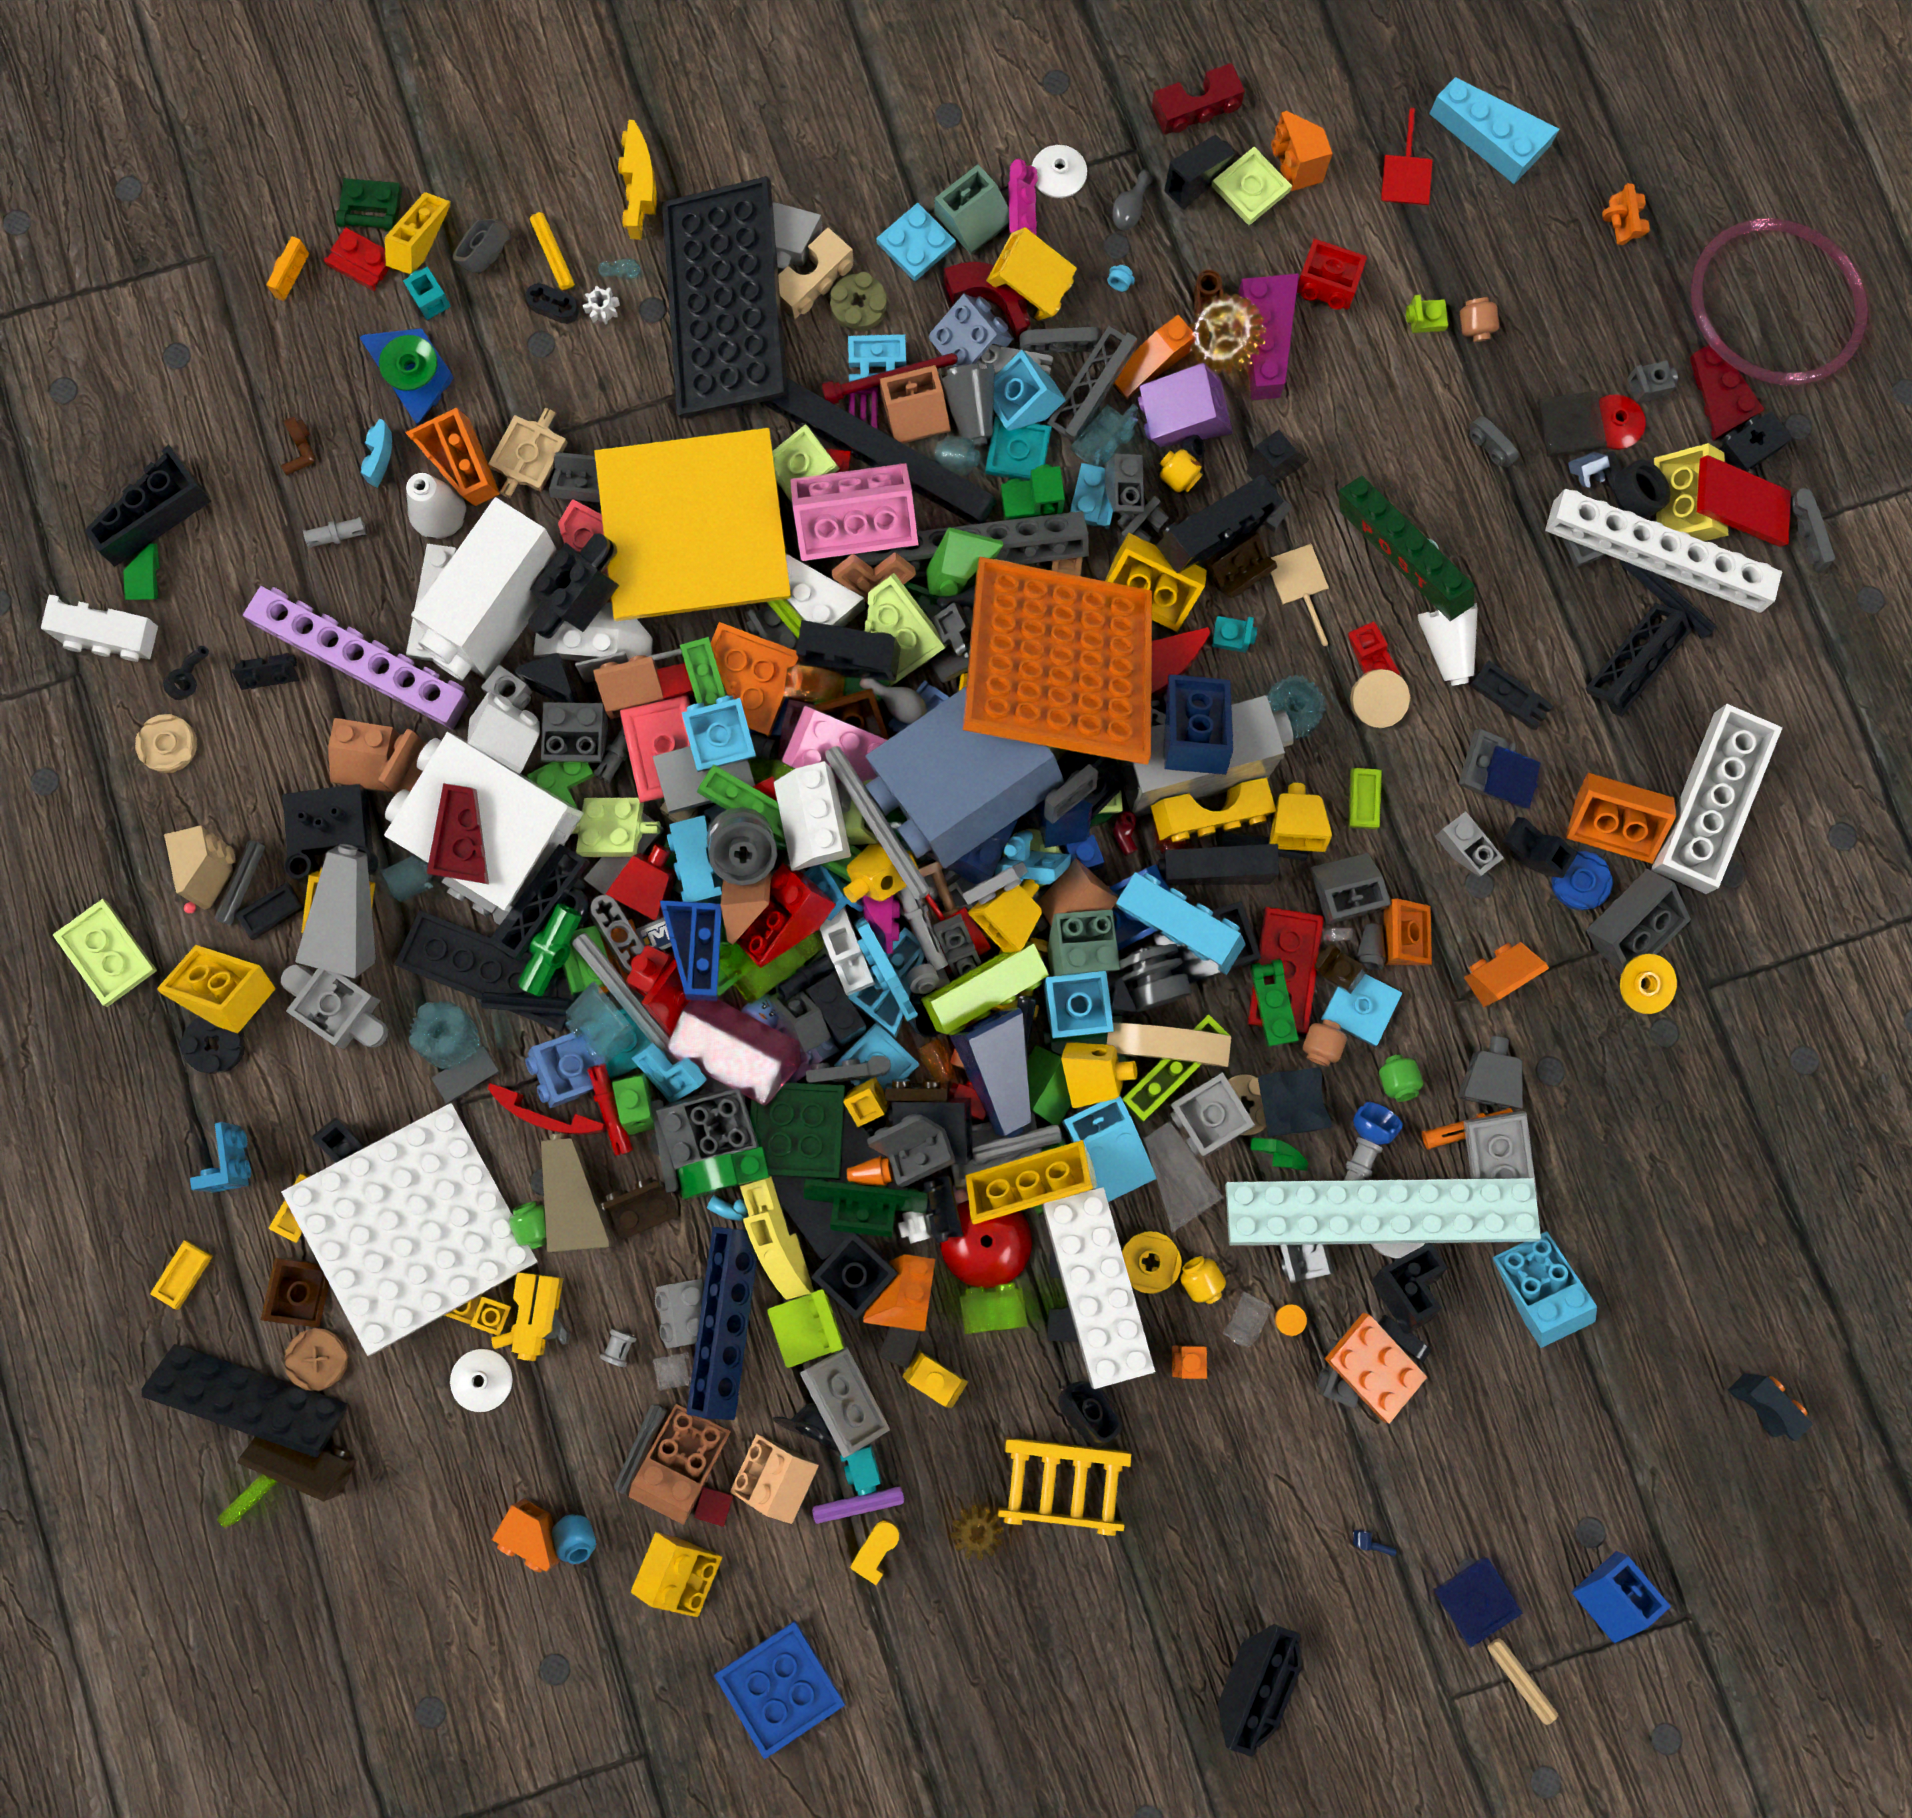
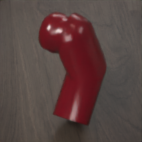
[1113,811,1138,856]

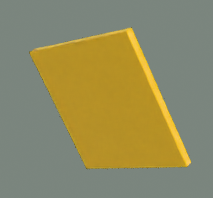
[594,428,791,622]

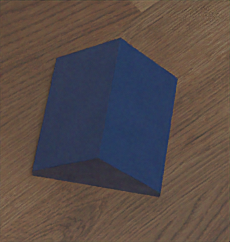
[1035,799,1093,848]

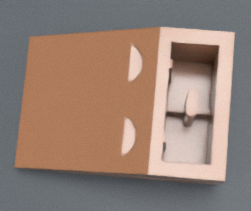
[628,1404,731,1525]

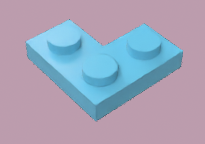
[631,1043,707,1102]

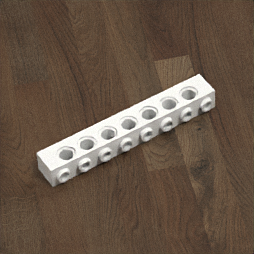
[1545,488,1782,613]

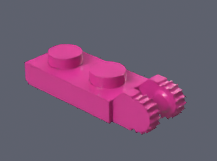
[1008,158,1038,235]

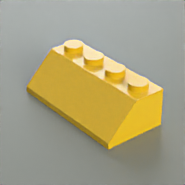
[965,1140,1097,1225]

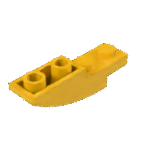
[618,120,657,240]

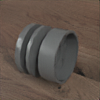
[1119,944,1192,1012]

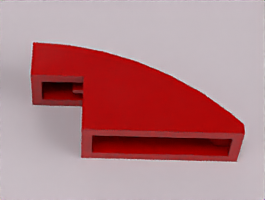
[1151,627,1210,700]

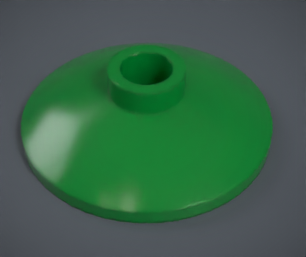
[379,335,438,391]

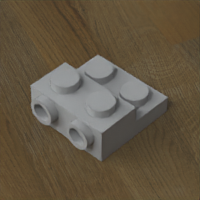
[1170,1072,1256,1158]

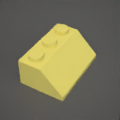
[1654,443,1728,541]

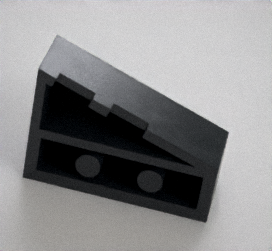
[796,620,901,681]

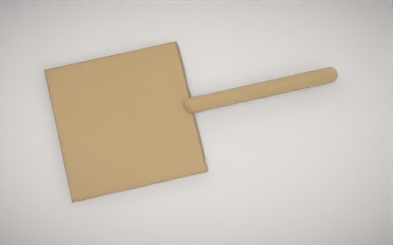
[1270,544,1329,646]

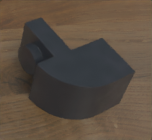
[1502,817,1578,878]

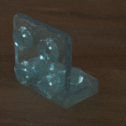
[1071,404,1138,467]

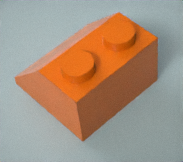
[1464,942,1549,1007]
[863,1255,935,1332]

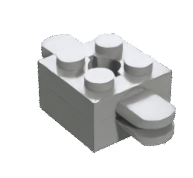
[281,965,388,1049]

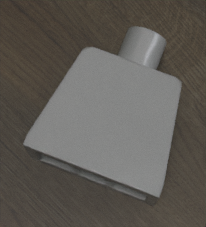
[773,202,823,274]

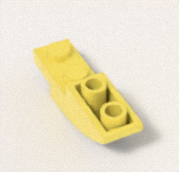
[740,1177,814,1300]

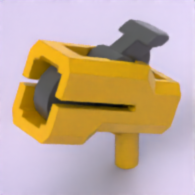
[492,1272,571,1361]

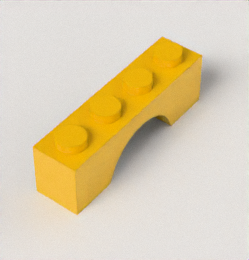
[1151,777,1276,843]

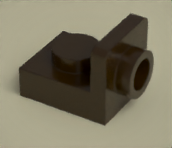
[1314,943,1368,994]

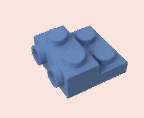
[525,1027,603,1108]

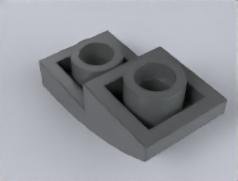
[933,913,982,979]

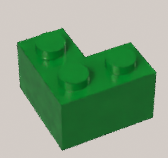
[1000,464,1065,521]

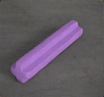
[812,1487,904,1524]

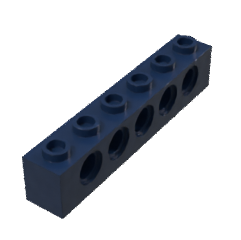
[687,1226,757,1420]

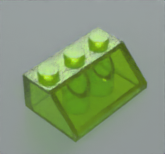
[719,931,826,1005]

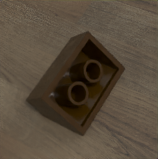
[237,1437,357,1502]

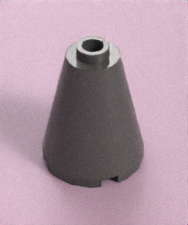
[938,363,995,447]

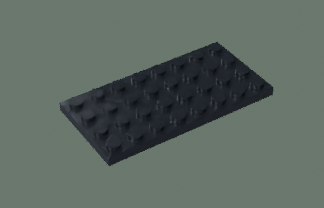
[662,176,788,419]

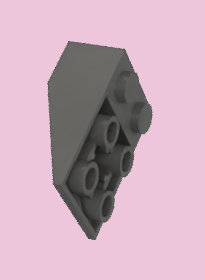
[656,1087,759,1169]

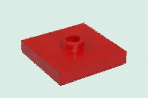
[641,957,706,1040]

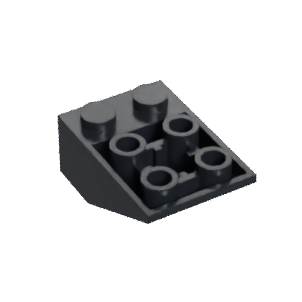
[1152,901,1261,984]

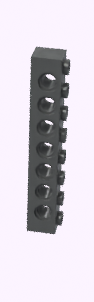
[854,511,1089,578]

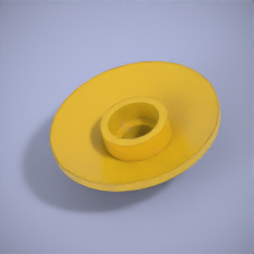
[1620,954,1677,1014]

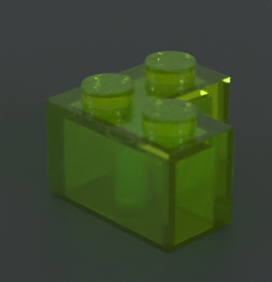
[960,1283,1028,1334]

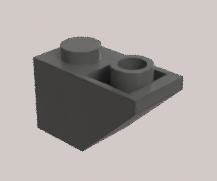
[1105,454,1144,513]

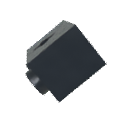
[1719,411,1792,472]

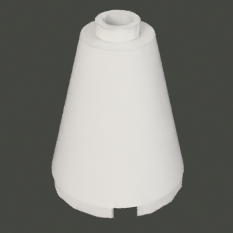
[406,473,466,539]
[1418,603,1478,686]

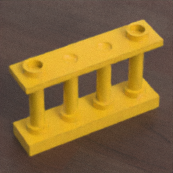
[998,1437,1131,1536]

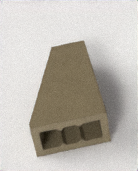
[541,1133,614,1253]

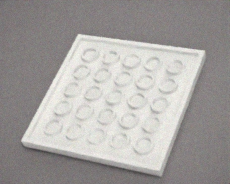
[281,1103,538,1357]

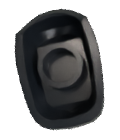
[1058,1381,1122,1447]

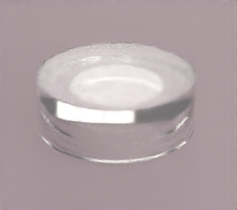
[1322,928,1353,941]

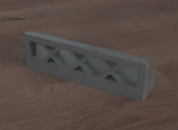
[1047,326,1138,443]

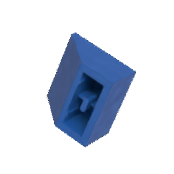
[1571,1551,1671,1643]

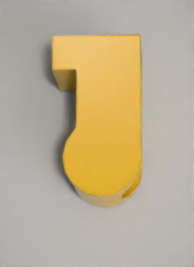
[850,1520,899,1585]

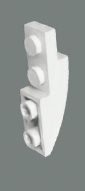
[820,906,875,996]

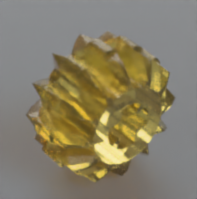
[951,1505,1004,1561]

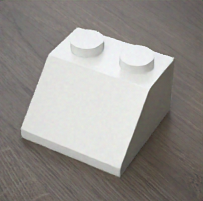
[467,692,540,774]

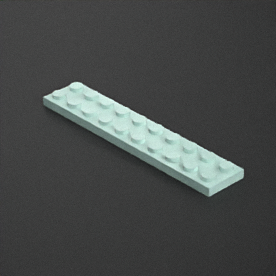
[1225,1178,1541,1246]

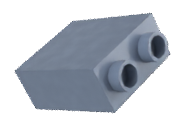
[864,687,1065,869]

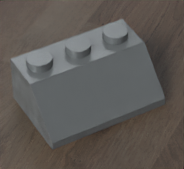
[1586,869,1691,974]

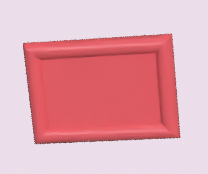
[619,695,691,803]

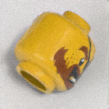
[1159,449,1203,493]

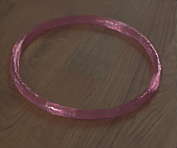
[1691,218,1868,385]

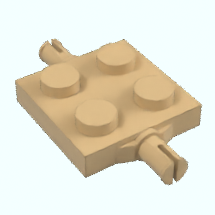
[488,408,568,499]

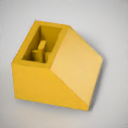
[630,1532,723,1617]

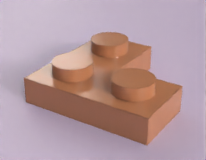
[832,552,916,603]

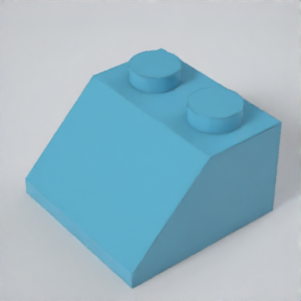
[1043,971,1114,1038]

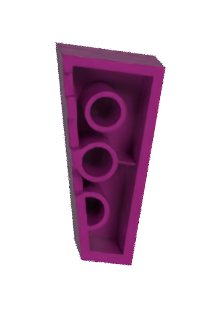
[1238,273,1299,400]

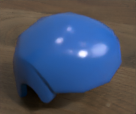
[1353,1102,1403,1145]

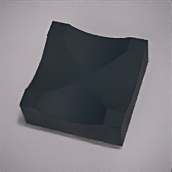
[1258,1067,1332,1137]
[1728,1373,1813,1442]

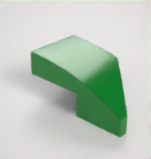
[124,544,160,600]
[1251,1138,1308,1171]

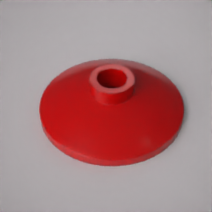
[1588,394,1646,450]

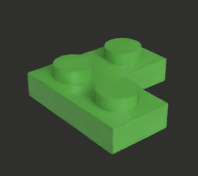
[527,762,595,809]

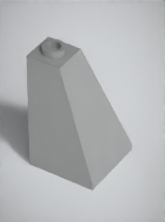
[295,844,376,978]

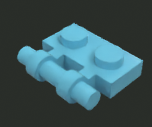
[848,334,906,382]

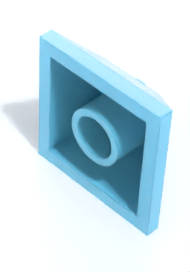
[993,350,1066,431]

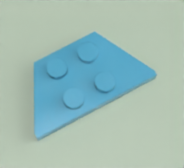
[853,917,918,1021]

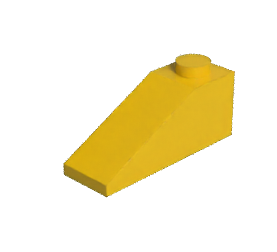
[385,192,450,274]

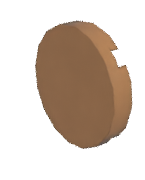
[285,1328,349,1391]

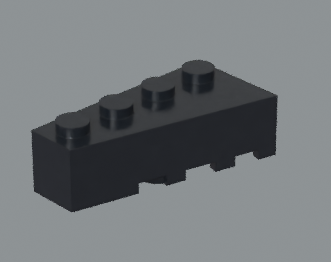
[84,444,212,567]
[1156,474,1284,573]

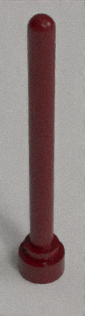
[822,353,958,404]

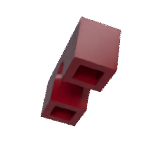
[1152,62,1245,135]

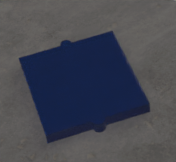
[1484,746,1541,809]

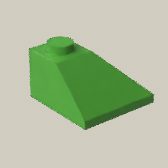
[926,527,1003,597]

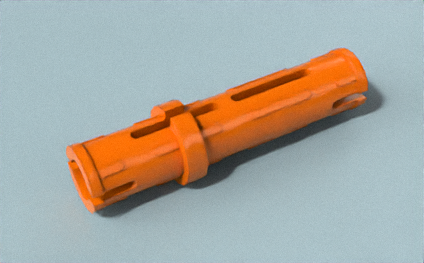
[1422,1108,1513,1150]

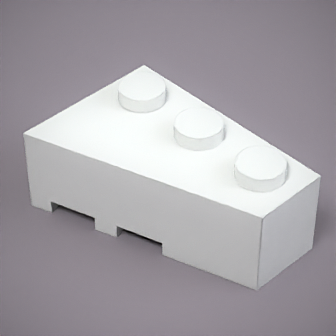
[786,554,866,627]

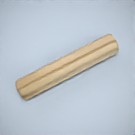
[1487,1638,1558,1725]

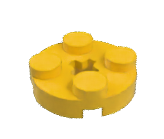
[1122,1231,1182,1294]

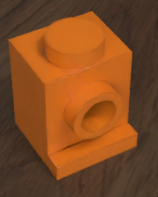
[1172,1345,1207,1379]

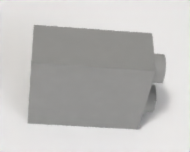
[1119,695,1294,817]

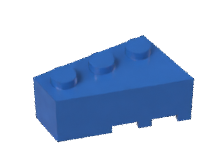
[660,901,722,1001]

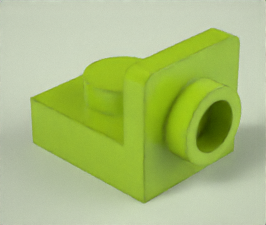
[1406,295,1448,333]

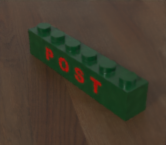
[1339,475,1475,621]

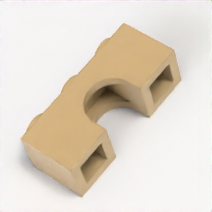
[778,227,854,320]

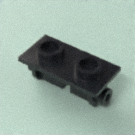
[231,653,300,690]
[921,1176,963,1243]

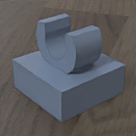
[1568,452,1610,488]

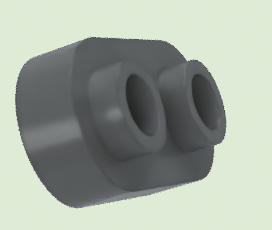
[1469,416,1519,467]

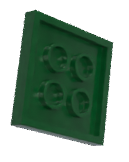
[750,1081,846,1179]

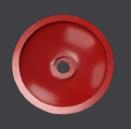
[940,1201,1032,1288]

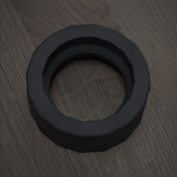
[1614,459,1671,518]

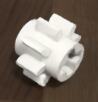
[583,286,620,325]
[898,1212,933,1244]

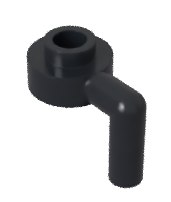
[163,646,209,700]

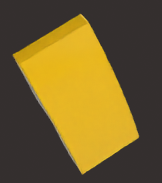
[444,1294,511,1335]

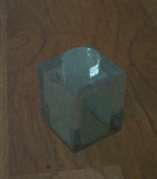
[381,855,434,902]

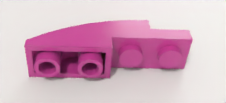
[860,895,900,954]

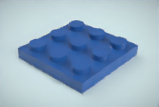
[714,1620,846,1759]

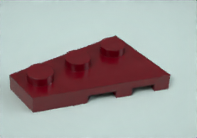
[1690,340,1765,441]
[426,783,489,885]

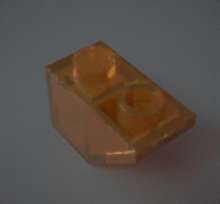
[784,665,845,703]

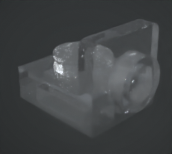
[1223,1292,1272,1347]

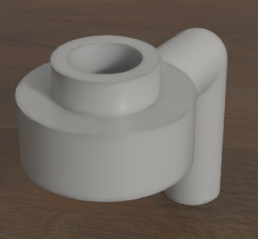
[906,964,950,994]

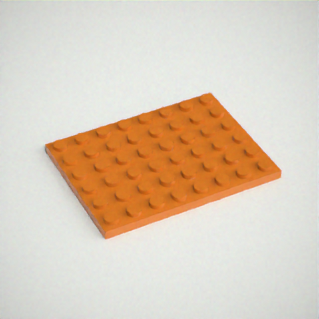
[963,557,1152,765]

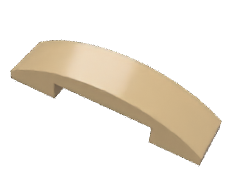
[1107,1023,1231,1067]

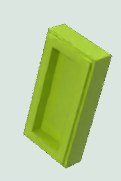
[1348,768,1382,829]

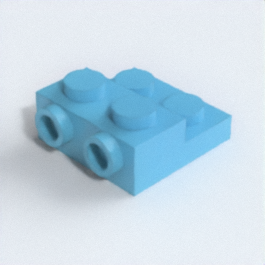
[682,695,756,772]

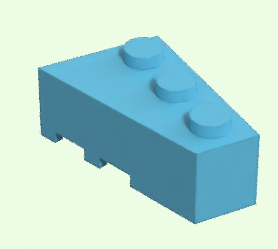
[667,815,723,904]

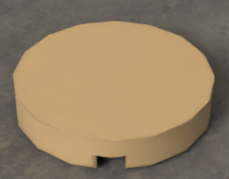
[1350,669,1410,728]
[135,714,197,773]

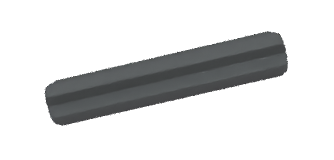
[215,840,265,925]
[614,1404,667,1495]

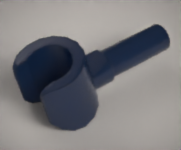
[1353,1530,1397,1556]

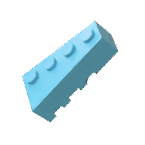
[1430,77,1559,184]
[1116,872,1245,975]

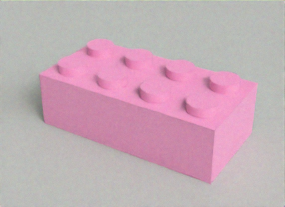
[782,706,887,784]

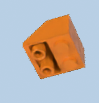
[1271,111,1333,191]
[492,1499,561,1573]

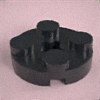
[179,1017,245,1074]

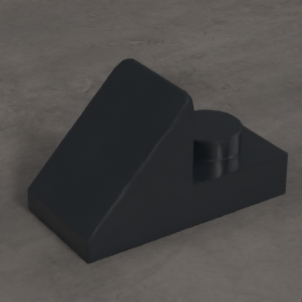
[311,1117,366,1163]

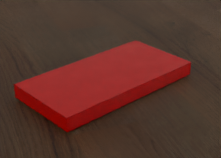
[1697,455,1791,547]
[1247,907,1324,1034]

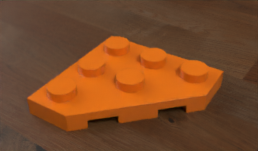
[710,622,800,737]

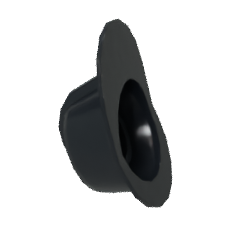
[773,1403,839,1452]

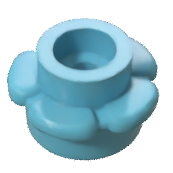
[1107,265,1135,292]

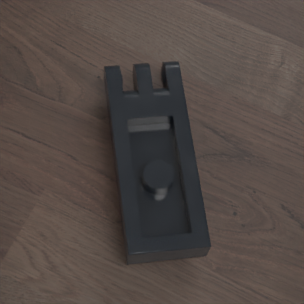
[1470,660,1553,730]

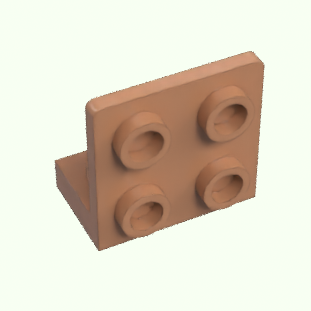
[378,729,427,795]

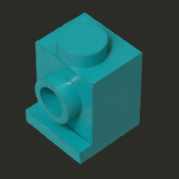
[403,267,451,320]
[840,1444,881,1496]

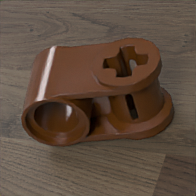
[1193,269,1226,329]

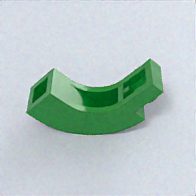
[677,1147,770,1201]

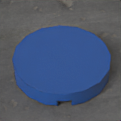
[1551,851,1613,911]

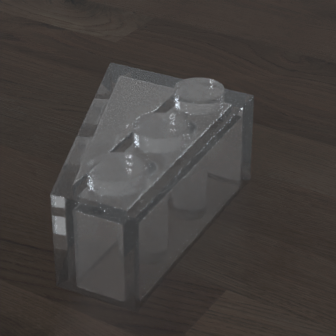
[1144,1120,1224,1233]

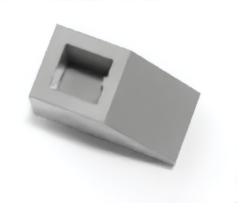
[1435,811,1504,877]

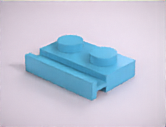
[1070,463,1113,529]

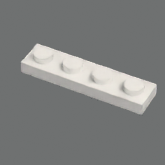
[406,544,457,661]

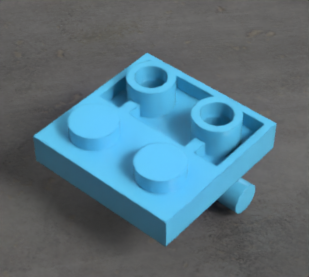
[995,830,1071,884]

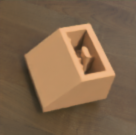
[730,1434,819,1524]

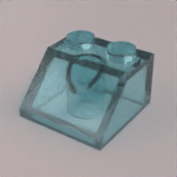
[565,981,634,1063]

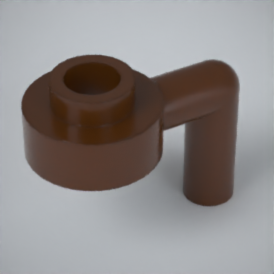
[281,416,316,476]

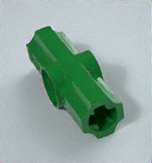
[518,904,582,996]

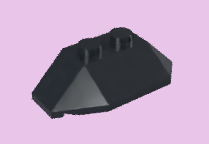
[1218,1624,1302,1757]

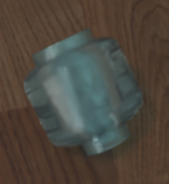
[935,435,980,476]

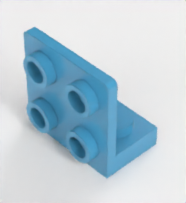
[190,1122,251,1193]

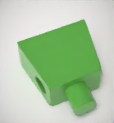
[612,1073,655,1135]

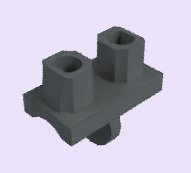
[1117,496,1169,545]

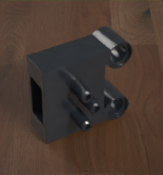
[282,784,379,884]

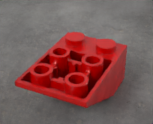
[736,863,836,968]

